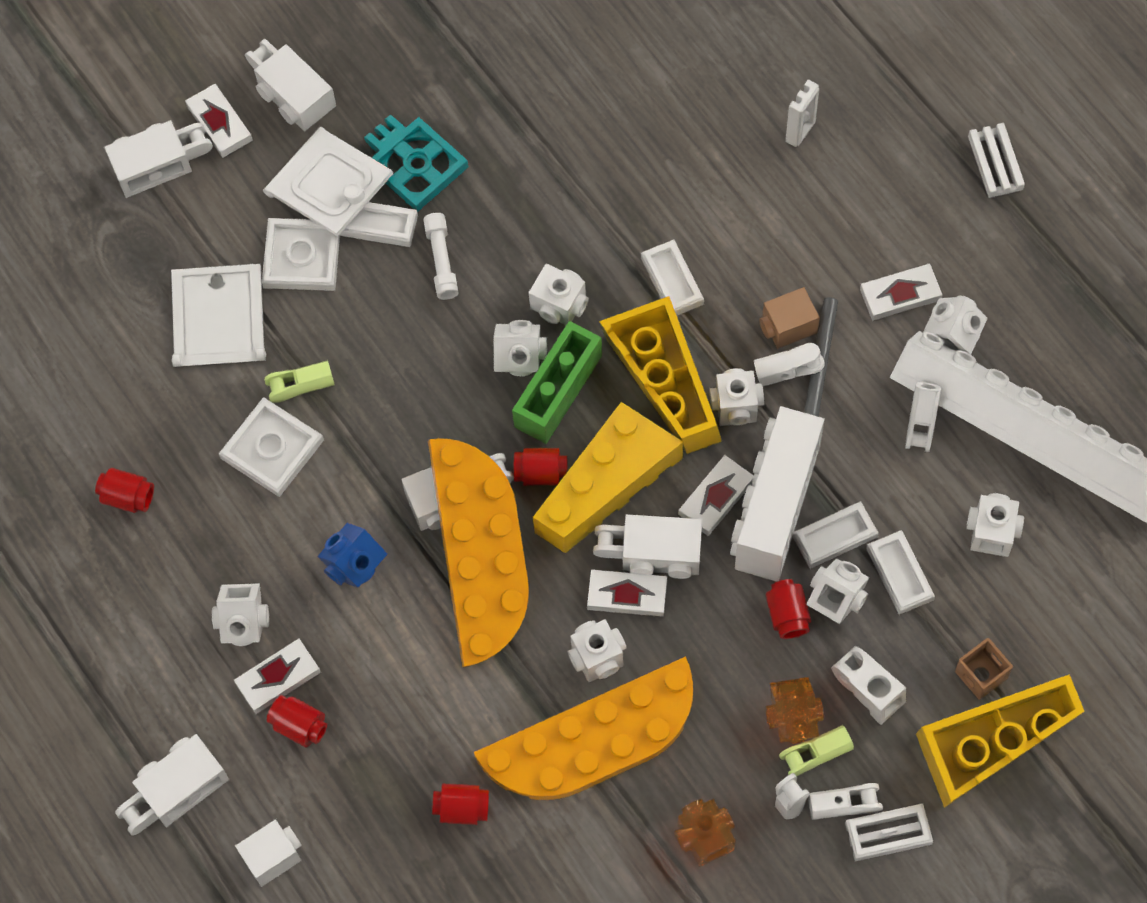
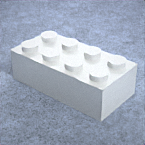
[730,406,825,582]

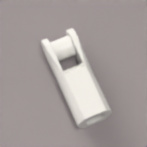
[754,343,825,386]
[905,382,941,452]
[775,773,810,819]
[808,783,883,820]

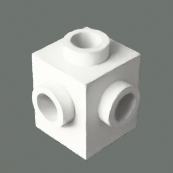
[529,264,589,325]
[923,296,987,354]
[494,320,547,376]
[709,368,764,426]
[966,493,1024,557]
[806,558,870,624]
[212,583,269,646]
[567,619,626,682]

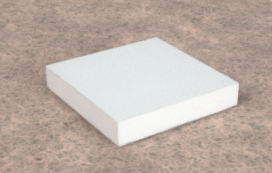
[262,218,340,291]
[219,397,324,497]

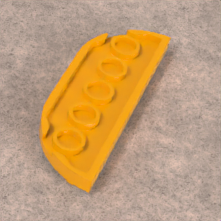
[428,438,529,667]
[474,656,693,800]

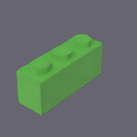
[512,321,602,444]

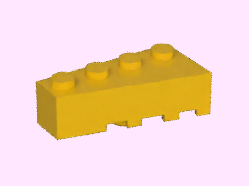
[599,296,722,454]
[533,402,683,553]
[916,674,1084,808]

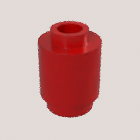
[514,448,568,486]
[95,468,155,513]
[765,579,811,639]
[266,695,327,748]
[432,783,489,825]

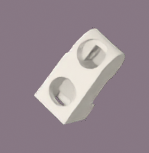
[831,646,906,725]

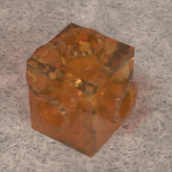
[765,677,824,743]
[674,799,736,867]

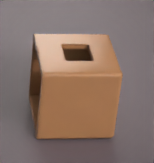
[955,638,1013,700]

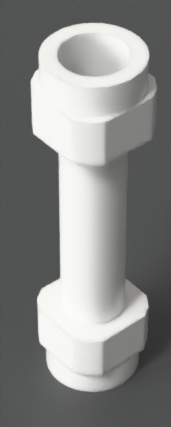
[423,213,459,300]

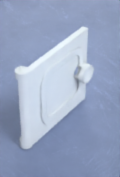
[263,127,393,236]
[171,264,266,367]

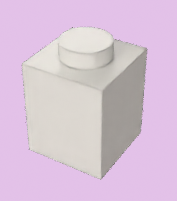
[235,819,302,887]

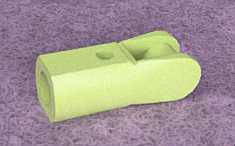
[264,360,335,403]
[779,725,854,776]

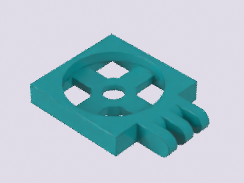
[364,115,469,212]

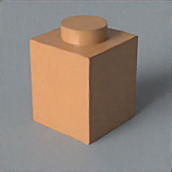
[759,287,820,349]

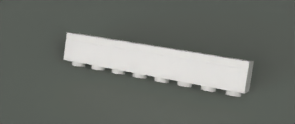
[890,331,1147,523]

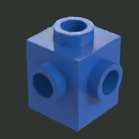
[317,523,387,588]

